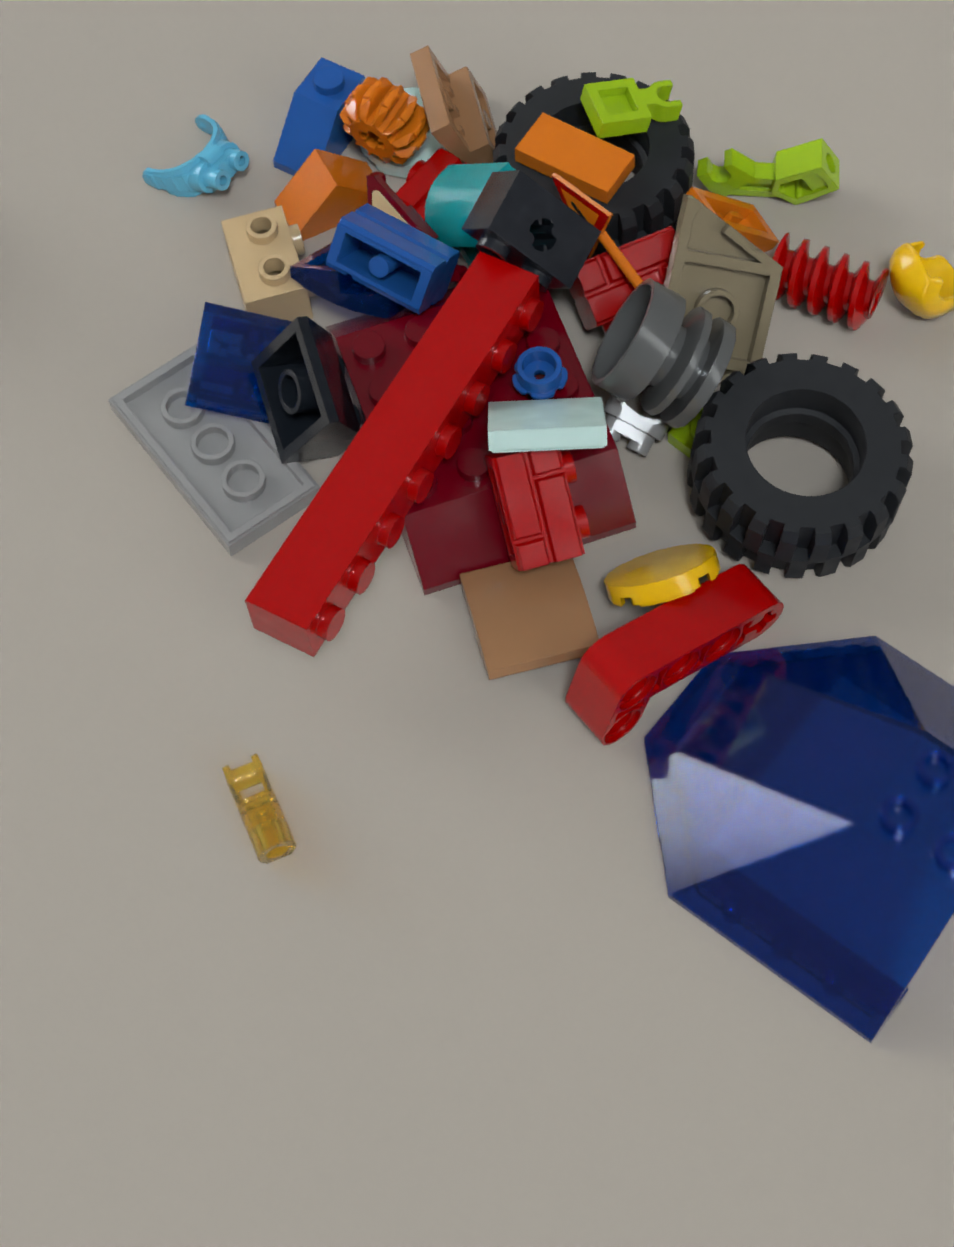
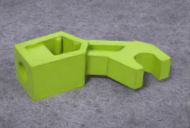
[697,138,840,205]

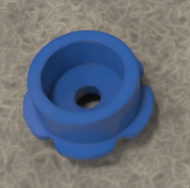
[512,346,568,400]

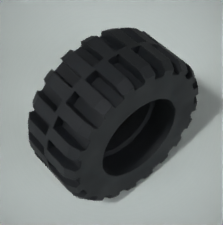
[493,72,695,260]
[687,353,914,578]

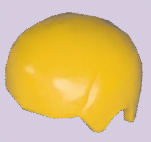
[889,241,954,319]

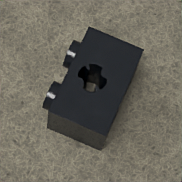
[462,170,601,292]

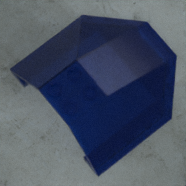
[644,636,954,1043]

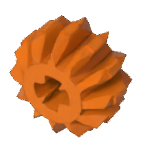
[339,77,430,164]

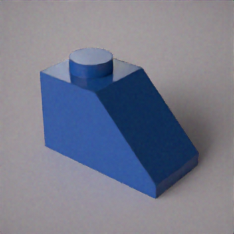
[273,57,365,176]

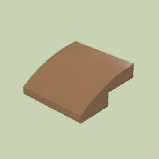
[410,45,497,164]
[459,558,599,680]

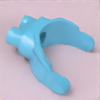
[142,114,249,197]

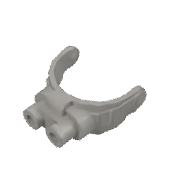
[604,392,671,457]

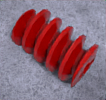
[773,232,890,331]

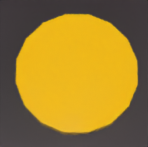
[604,543,721,607]

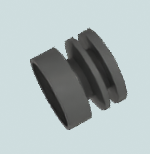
[591,278,736,428]

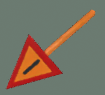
[551,173,643,288]

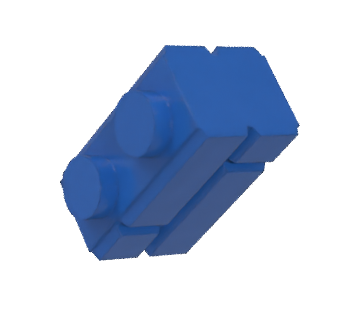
[326,203,460,314]

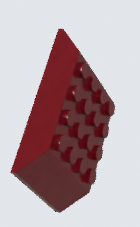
[325,287,636,595]

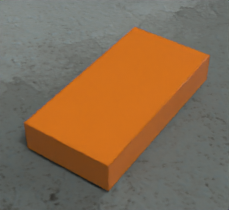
[515,113,635,204]

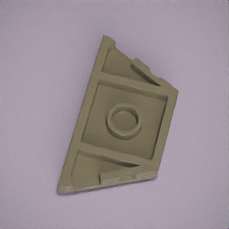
[639,194,783,403]

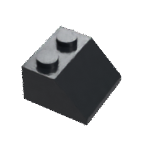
[251,316,361,464]

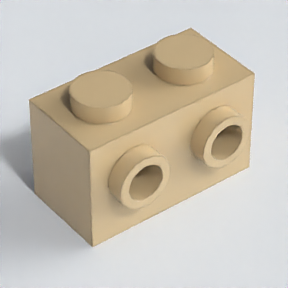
[221,205,319,334]

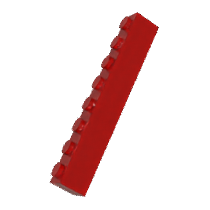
[245,251,544,657]

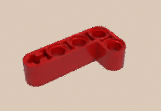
[565,564,784,745]

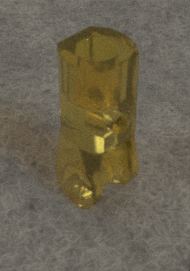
[222,753,297,864]

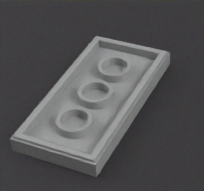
[108,343,320,556]

